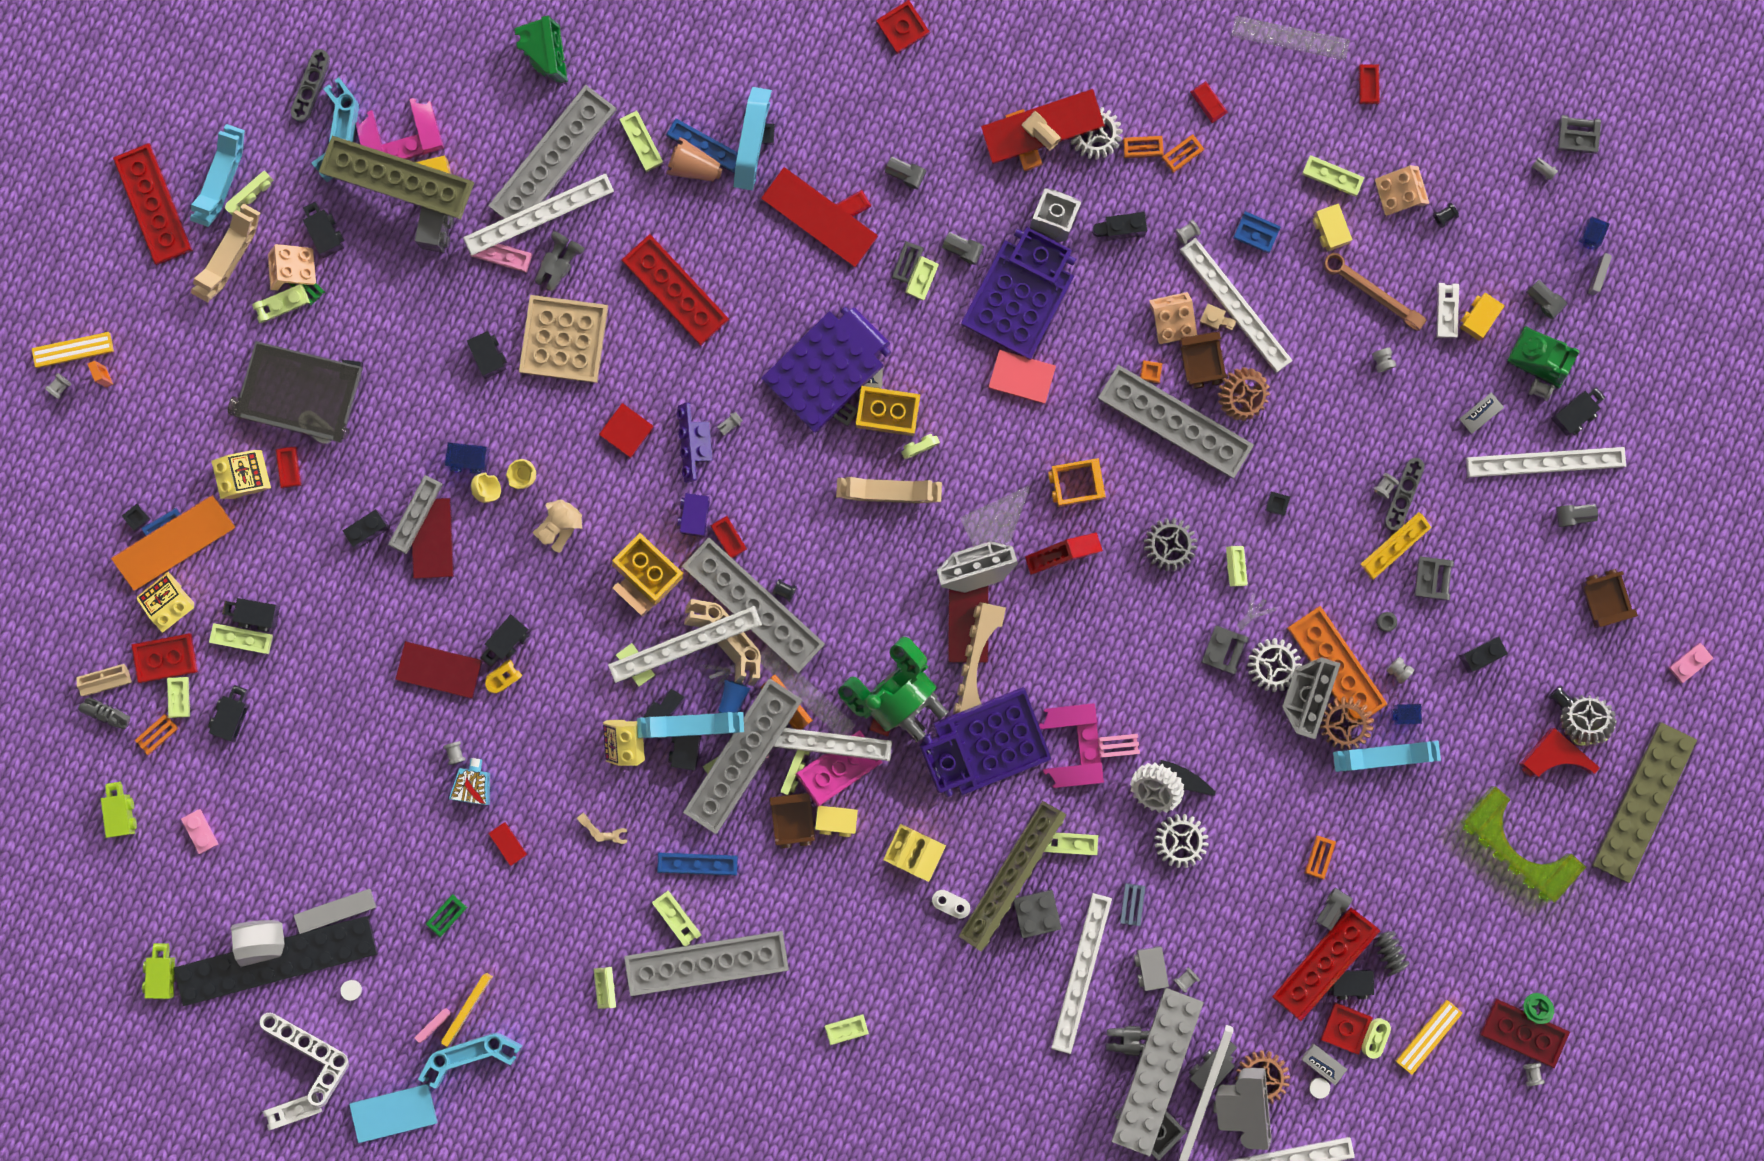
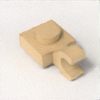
[1199,304,1236,330]

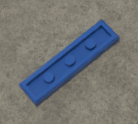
[666,118,738,173]
[657,853,738,876]

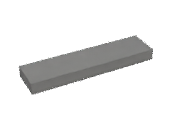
[388,475,443,554]
[294,889,377,934]

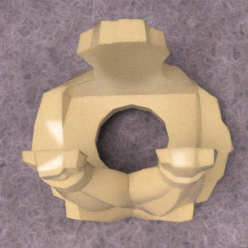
[533,499,582,553]

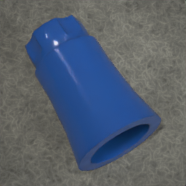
[718,679,751,713]

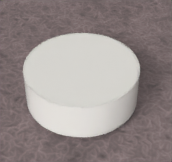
[341,980,362,1001]
[1309,1077,1330,1098]

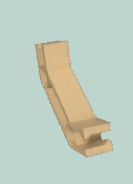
[191,204,260,303]
[836,477,942,503]
[684,599,761,686]

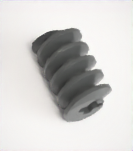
[1373,931,1409,977]

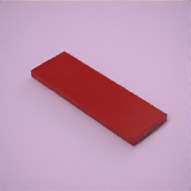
[981,89,1105,164]
[113,143,193,266]
[761,167,878,268]
[621,234,729,346]
[1272,907,1380,1021]

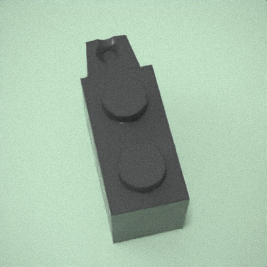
[1188,1041,1237,1091]

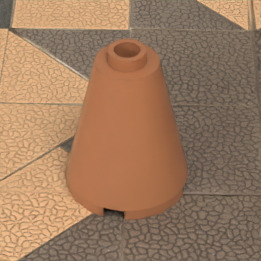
[666,137,723,182]

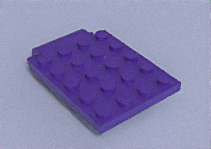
[961,227,1076,360]
[761,307,891,433]
[919,687,1052,797]

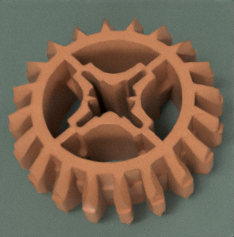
[1217,367,1271,421]
[1320,696,1374,750]
[1235,1050,1290,1104]

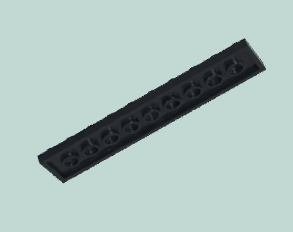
[174,915,378,1006]

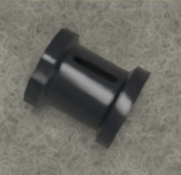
[1433,203,1459,228]
[772,578,797,602]
[1548,685,1574,711]

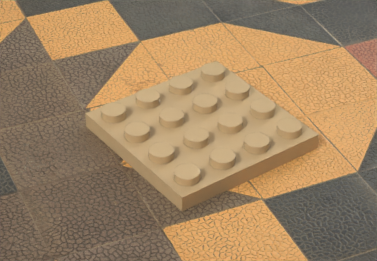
[519,295,608,383]

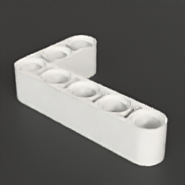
[260,1013,349,1108]

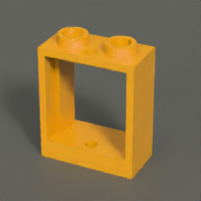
[1048,458,1106,507]

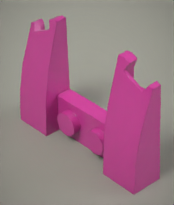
[356,98,444,160]
[1039,703,1104,788]

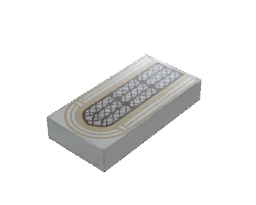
[1588,253,1612,295]

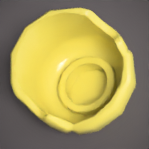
[506,459,536,489]
[471,473,501,503]

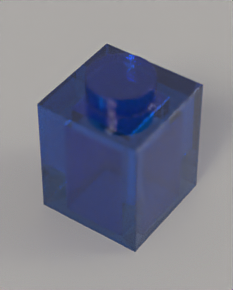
[1578,216,1610,249]
[1391,704,1422,725]

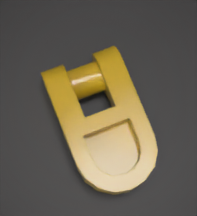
[485,659,522,693]

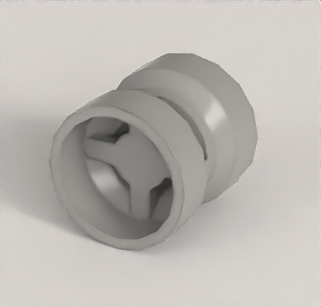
[1372,347,1396,373]
[1386,656,1414,684]

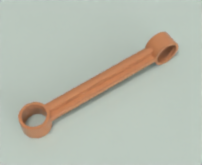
[1324,253,1427,331]

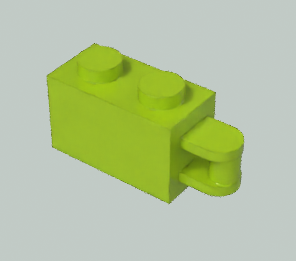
[101,781,137,838]
[142,943,175,999]

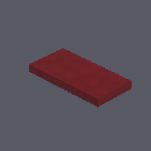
[410,498,454,579]
[948,585,989,663]
[395,641,483,699]
[1479,998,1570,1069]

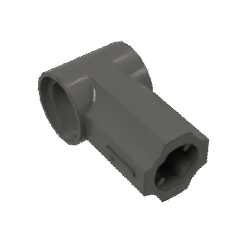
[885,157,927,189]
[942,232,984,265]
[1526,280,1567,319]
[1556,504,1598,527]
[1316,887,1352,930]

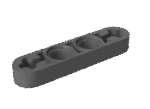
[291,49,330,123]
[1384,458,1424,531]

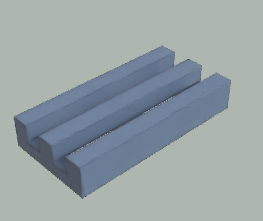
[1120,883,1145,926]

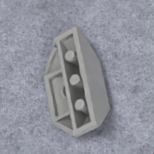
[937,542,1018,593]
[1282,657,1341,739]

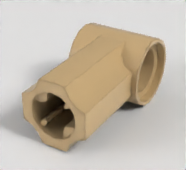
[1021,111,1061,151]

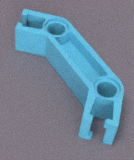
[312,77,359,182]
[733,87,772,191]
[190,124,245,227]
[637,712,744,738]
[1333,741,1441,772]
[418,1033,523,1089]

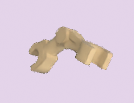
[577,812,627,844]

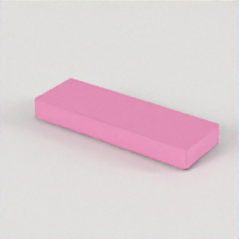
[470,244,532,273]

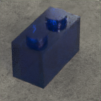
[445,442,490,475]

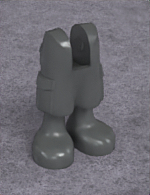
[535,231,585,292]
[1106,1026,1150,1056]

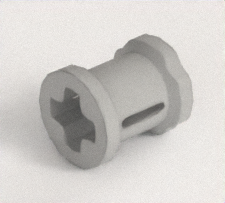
[1175,220,1201,245]
[45,373,71,399]
[1528,378,1554,402]
[1373,473,1399,499]
[443,741,466,765]
[1174,967,1200,994]
[1523,1063,1545,1086]

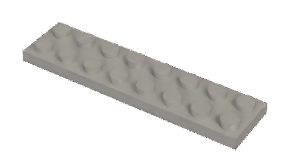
[488,85,617,219]
[1098,365,1254,479]
[682,538,825,673]
[683,678,803,834]
[624,930,789,996]
[1111,988,1204,1156]

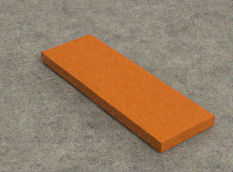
[111,494,236,591]
[1287,606,1388,719]

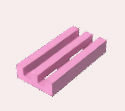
[1098,734,1140,758]
[415,1008,451,1043]

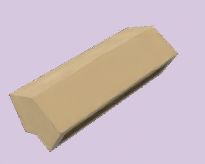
[77,664,132,696]

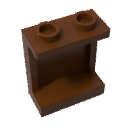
[1179,331,1228,389]
[1581,569,1638,628]
[770,793,815,849]

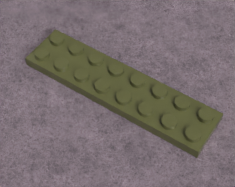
[319,136,474,220]
[1592,722,1697,883]
[959,801,1067,952]

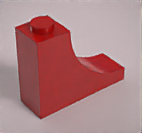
[1025,532,1103,575]
[1519,728,1600,778]

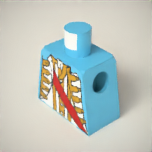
[449,758,490,805]

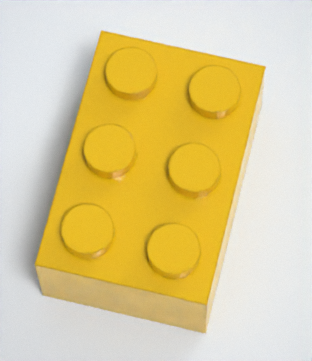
[856,386,920,436]
[612,533,683,606]

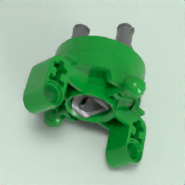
[838,637,949,743]

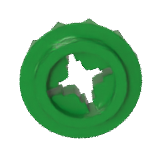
[1522,993,1554,1025]

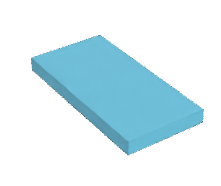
[349,1083,438,1143]

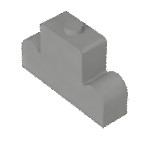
[1214,1068,1272,1150]

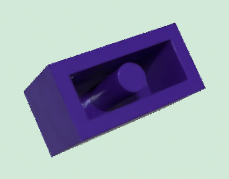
[677,493,710,537]

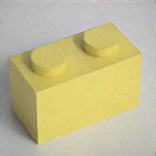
[1313,203,1352,252]
[815,806,858,837]

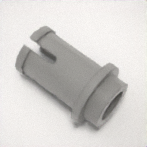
[1531,157,1558,180]
[717,412,743,436]

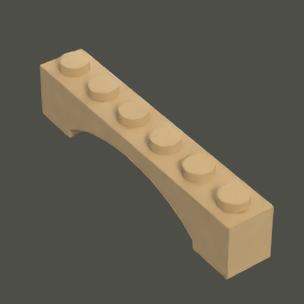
[953,602,1006,715]

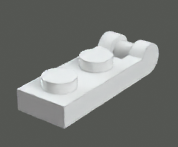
[1436,283,1459,338]
[262,1093,322,1130]

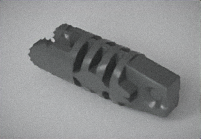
[78,697,130,730]

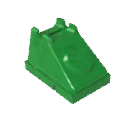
[514,15,568,83]
[1506,326,1580,389]

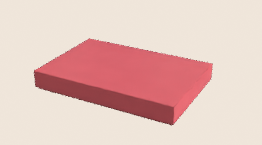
[988,350,1056,404]

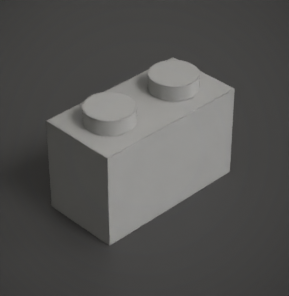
[1134,946,1169,991]

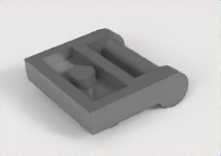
[1557,115,1601,154]
[1414,556,1454,601]
[1201,625,1249,675]

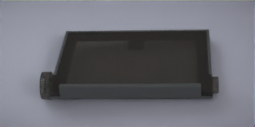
[228,341,363,443]

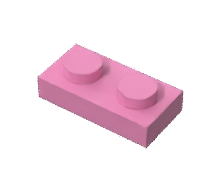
[1669,643,1713,683]
[181,809,219,854]

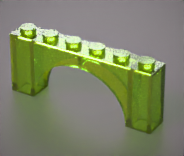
[1460,786,1586,903]

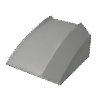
[1030,188,1081,242]
[230,920,284,967]

